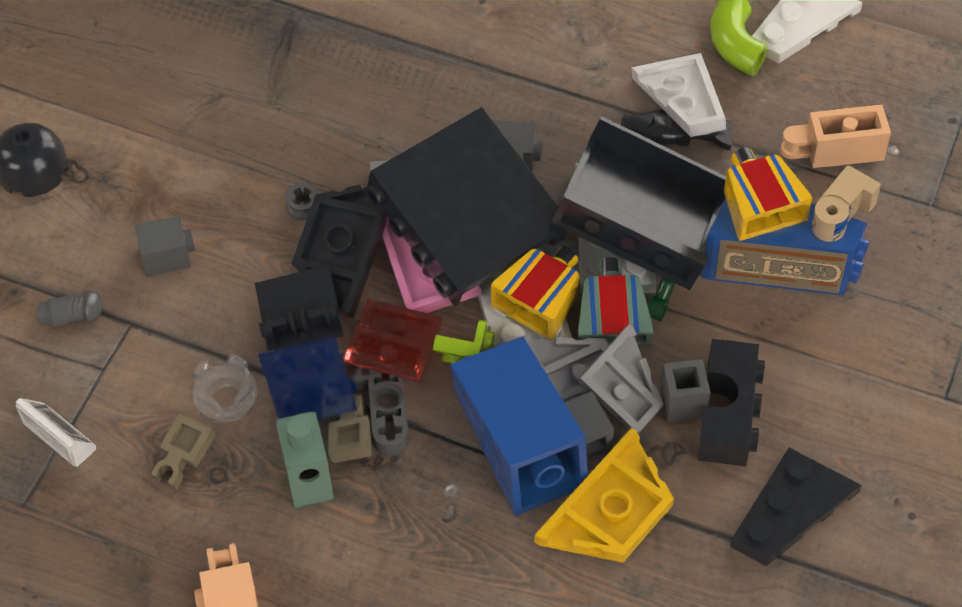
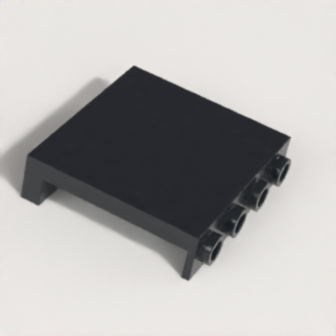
[366,107,568,307]
[551,116,726,290]

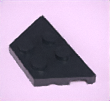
[291,184,388,318]

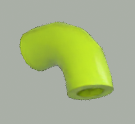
[709,0,768,77]

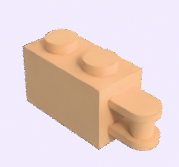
[780,104,891,169]
[194,543,258,607]

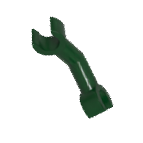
[648,277,675,322]

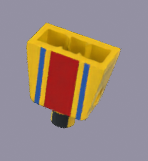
[724,147,812,241]
[491,247,579,340]

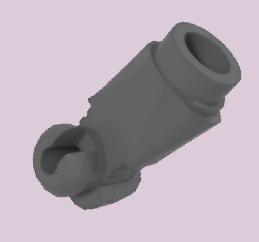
[37,290,103,328]

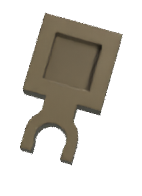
[328,395,372,463]
[150,413,216,490]

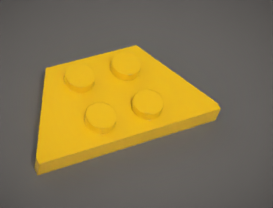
[534,428,674,563]

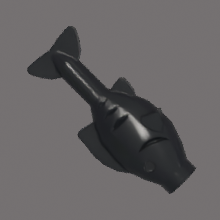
[621,109,732,150]

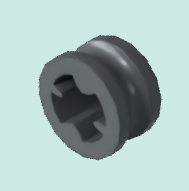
[286,183,318,221]

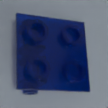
[258,336,357,419]

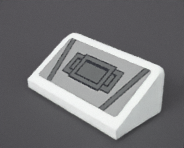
[15,398,96,467]

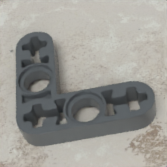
[288,348,409,456]

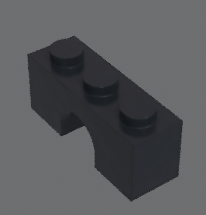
[698,339,765,466]

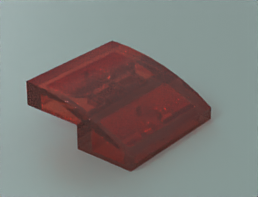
[344,298,442,382]

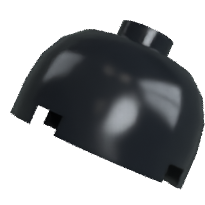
[0,123,69,197]

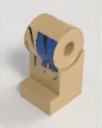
[812,165,881,242]

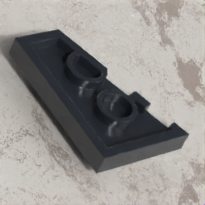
[730,447,861,566]

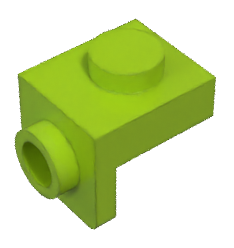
[432,320,495,365]

